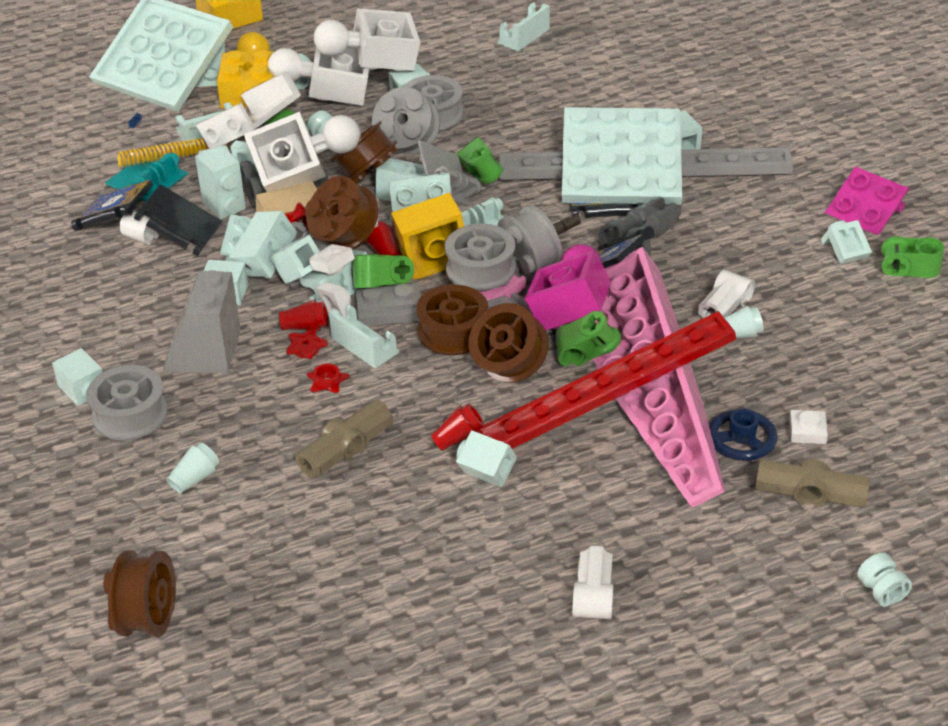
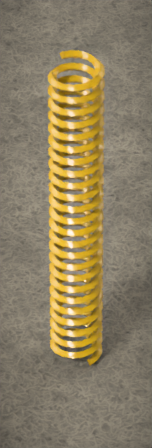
[117,138,228,168]

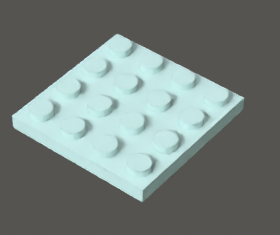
[89,0,233,112]
[562,107,682,205]

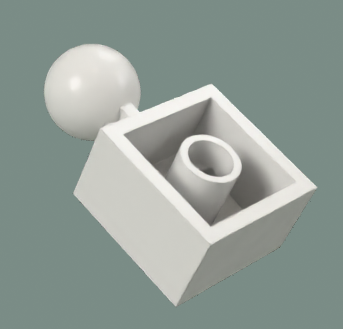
[314,8,420,71]
[268,47,369,106]
[244,112,360,192]

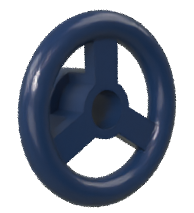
[709,409,778,461]

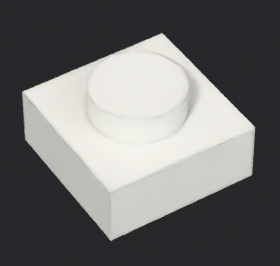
[308,244,355,275]
[316,282,351,319]
[789,410,828,444]

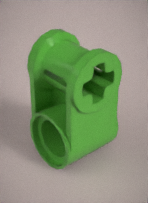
[457,137,503,184]
[881,236,944,278]
[352,254,414,288]
[556,311,621,366]

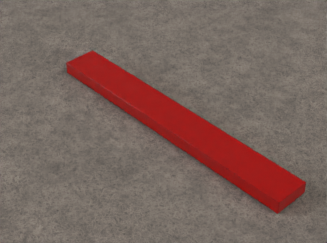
[480,311,737,449]

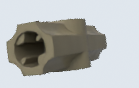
[295,399,393,479]
[755,459,870,508]

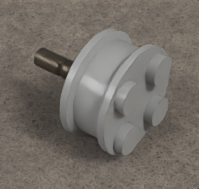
[497,205,581,281]

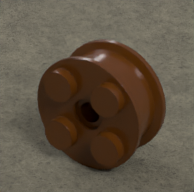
[330,120,398,183]
[305,176,379,250]
[416,284,488,355]
[469,303,549,383]
[103,550,176,637]

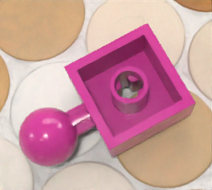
[525,244,611,330]

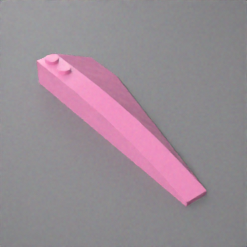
[570,247,725,508]

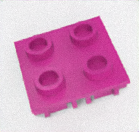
[825,166,909,235]

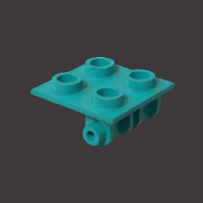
[105,153,188,202]

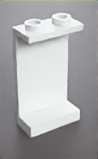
[196,71,301,149]

